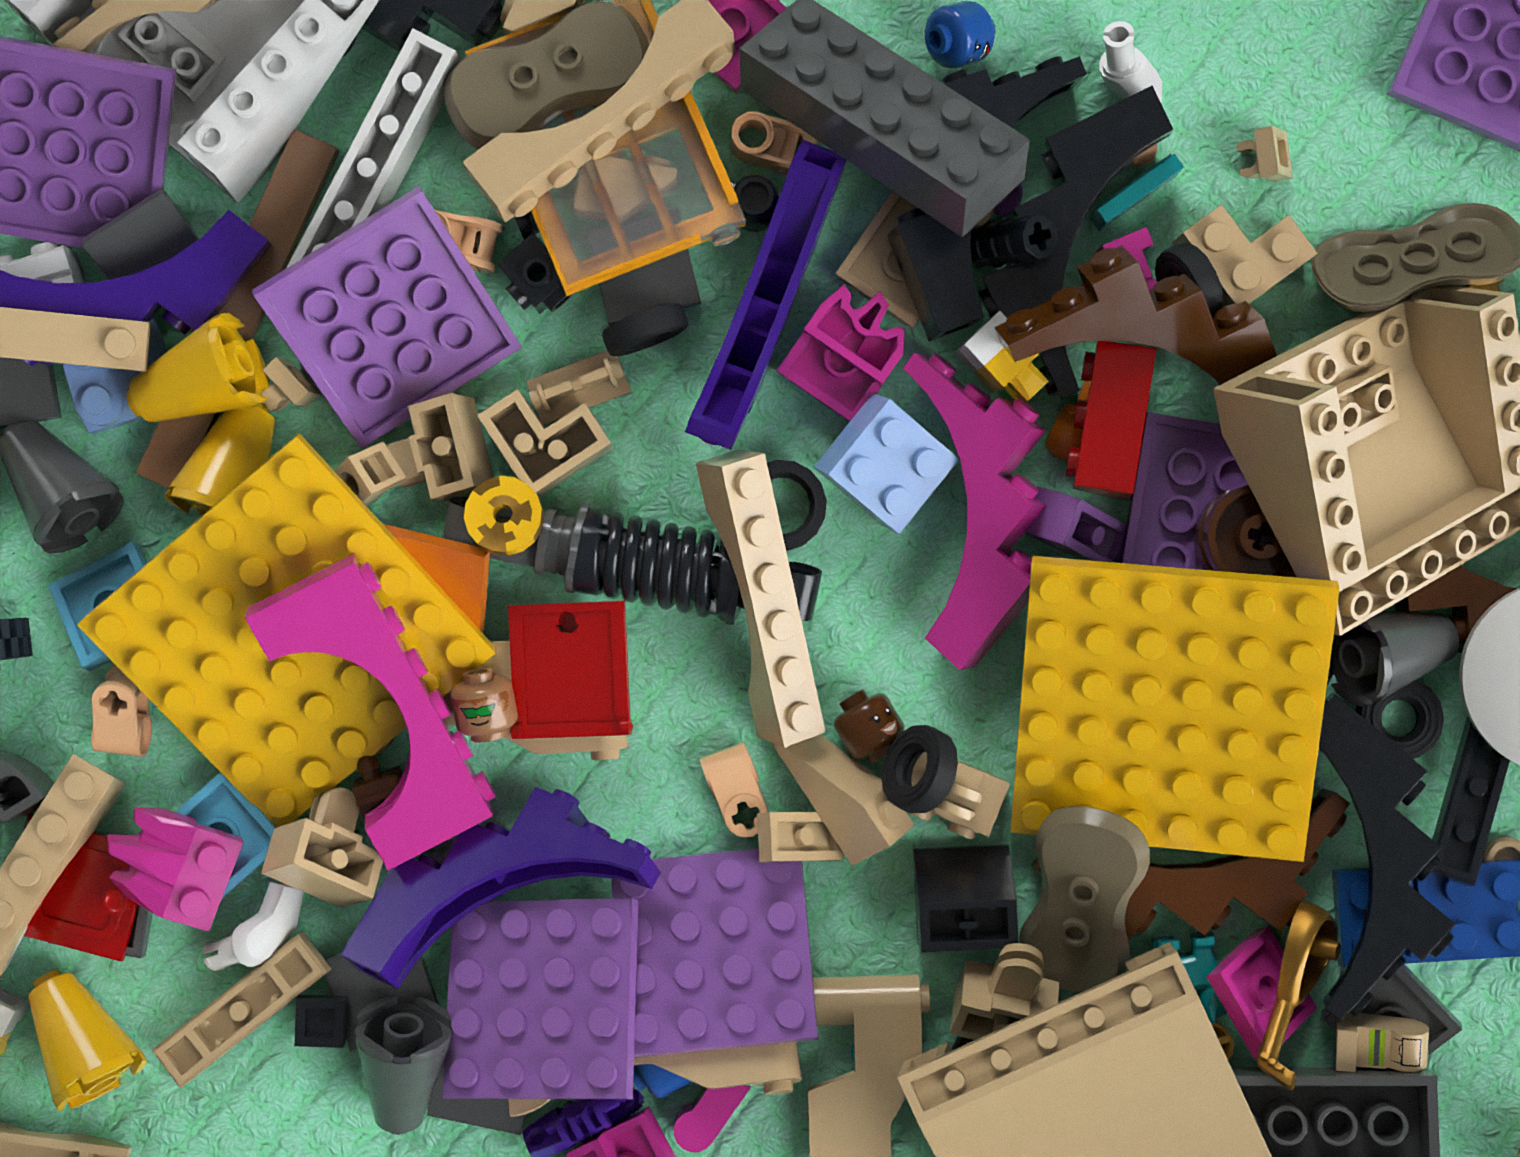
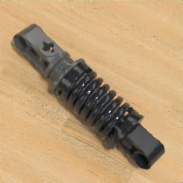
[443,497,822,625]

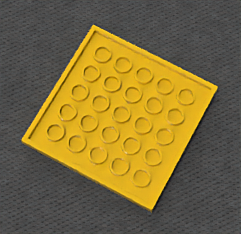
[77,433,496,827]
[1010,556,1340,862]

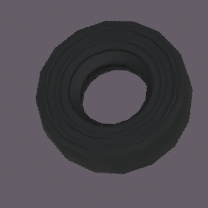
[1155,243,1224,317]
[602,302,689,357]
[1356,679,1444,759]
[881,725,958,813]

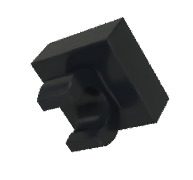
[294,995,348,1048]

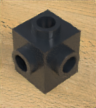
[497,233,572,314]

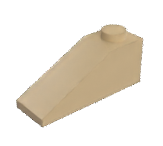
[773,734,914,866]

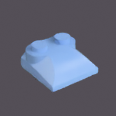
[62,316,167,434]

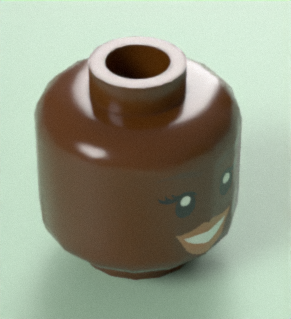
[834,689,905,763]

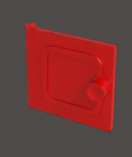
[508,600,633,739]
[23,813,138,962]

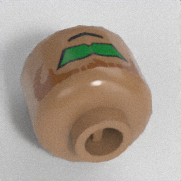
[451,667,518,743]

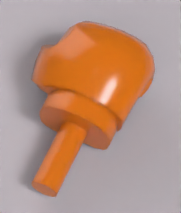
[1045,381,1090,462]

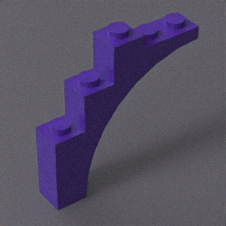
[685,140,847,450]
[0,209,272,367]
[340,787,661,989]

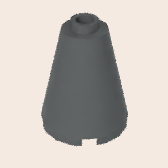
[0,421,124,554]
[1329,611,1459,707]
[354,996,453,1135]

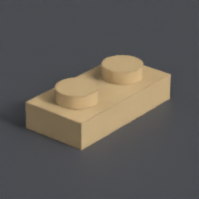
[757,812,844,862]

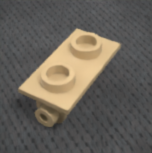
[526,351,631,425]

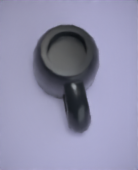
[701,175,779,232]

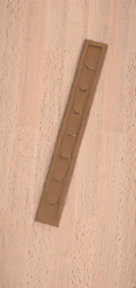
[135,129,340,488]

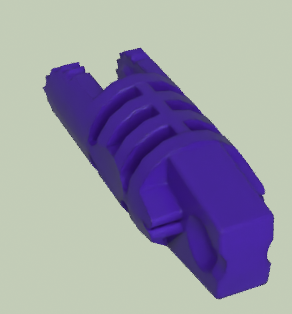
[522,1087,645,1157]

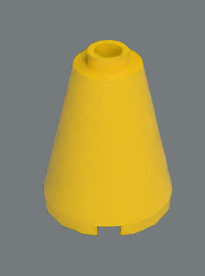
[126,313,269,423]
[164,402,276,515]
[28,969,147,1111]

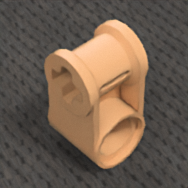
[730,111,820,176]
[434,209,504,273]
[91,664,152,757]
[700,742,768,838]

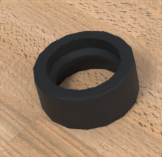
[767,460,827,551]

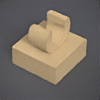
[1236,126,1293,182]
[261,357,321,413]

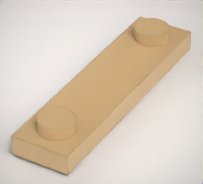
[0,307,151,372]
[152,931,332,1088]

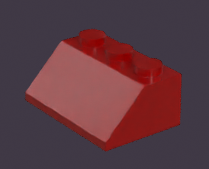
[1065,341,1157,501]

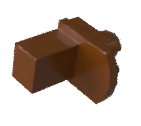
[352,755,403,839]

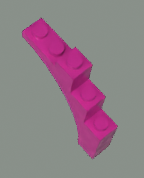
[903,353,1047,670]

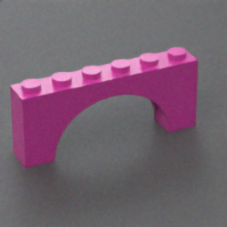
[245,553,496,870]

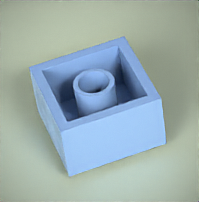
[813,393,959,534]

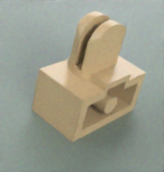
[387,393,494,501]
[906,752,1011,840]
[261,787,383,908]
[950,943,1059,1040]

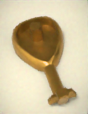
[1257,900,1341,1091]

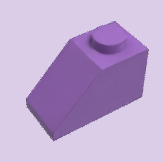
[1024,486,1127,563]

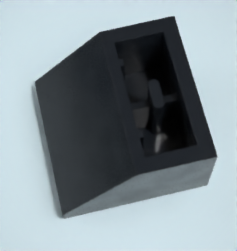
[913,844,1019,952]

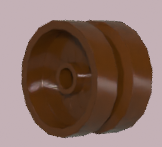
[1194,485,1297,577]

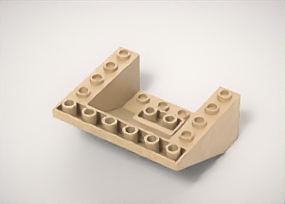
[1213,285,1520,636]
[897,942,1272,1157]

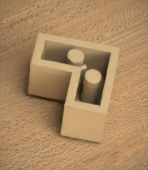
[1172,204,1318,307]
[477,389,615,497]

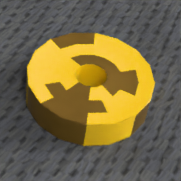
[464,476,544,556]

